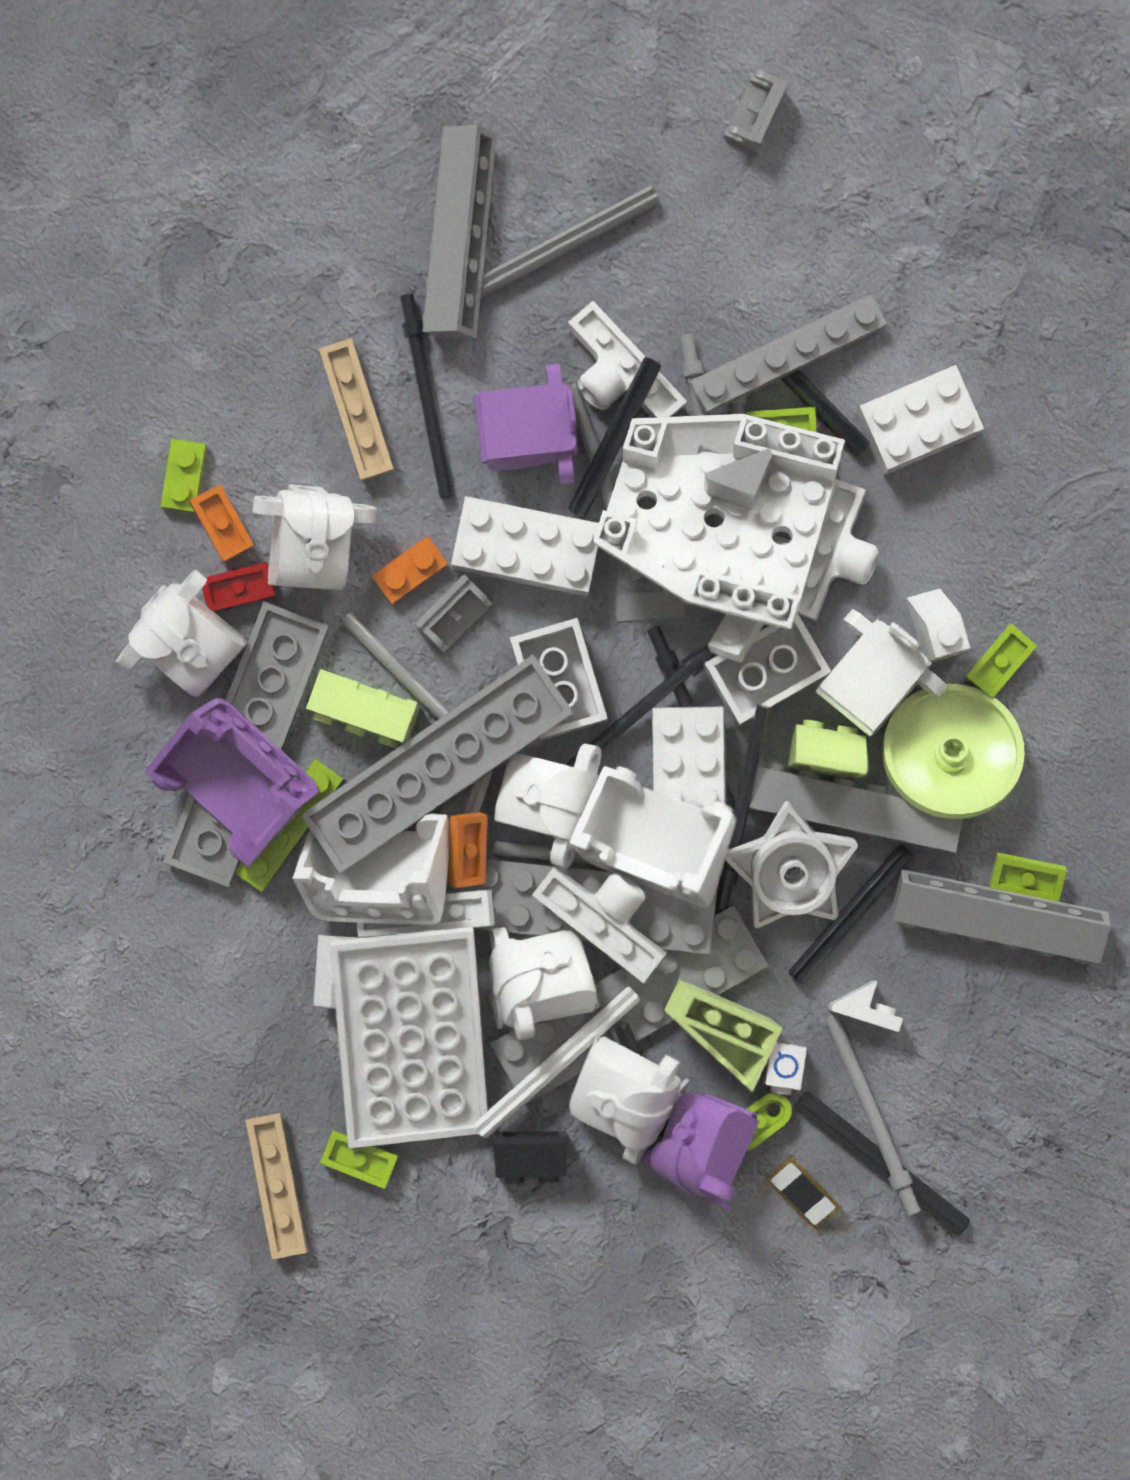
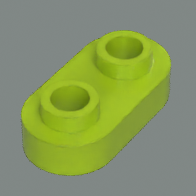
[746,1092,792,1150]

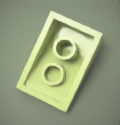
[787,720,868,779]

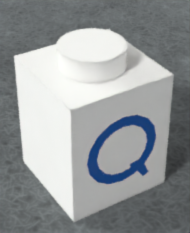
[763,1042,807,1095]

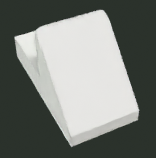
[828,980,903,1032]

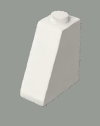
[906,589,970,663]

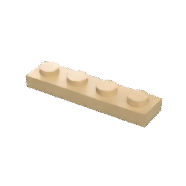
[319,338,394,482]
[245,1112,308,1260]

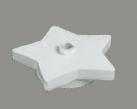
[725,801,858,928]

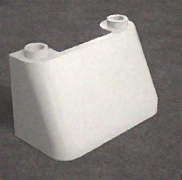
[570,766,736,908]
[293,813,450,925]

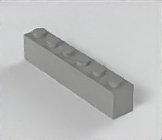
[423,124,497,339]
[749,762,963,853]
[892,869,1111,964]

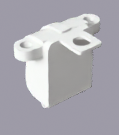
[252,485,377,590]
[116,570,248,697]
[816,609,948,736]
[494,743,601,868]
[489,927,600,1040]
[569,1036,690,1165]

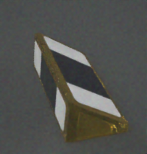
[765,1154,842,1230]

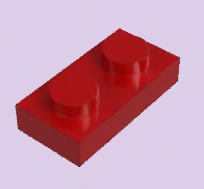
[202,562,277,613]

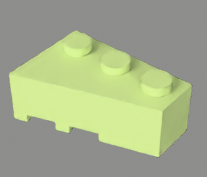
[306,669,421,749]
[664,979,783,1092]

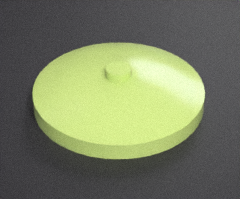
[882,684,1025,819]

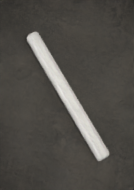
[474,987,640,1139]

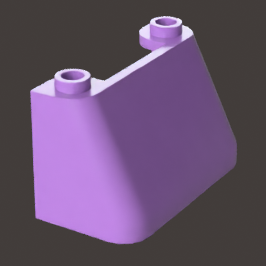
[145,698,318,867]

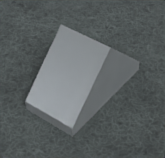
[704,448,773,510]

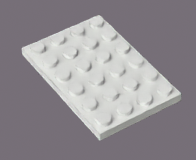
[330,927,487,1148]

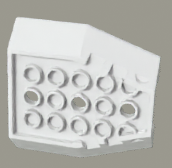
[593,414,845,630]

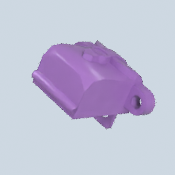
[474,364,577,485]
[641,1091,760,1211]

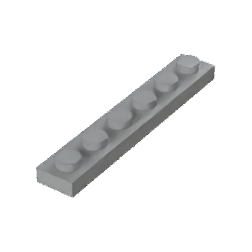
[689,294,887,415]

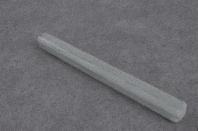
[481,186,659,297]

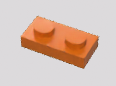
[189,484,254,563]
[372,536,449,605]
[448,812,487,888]

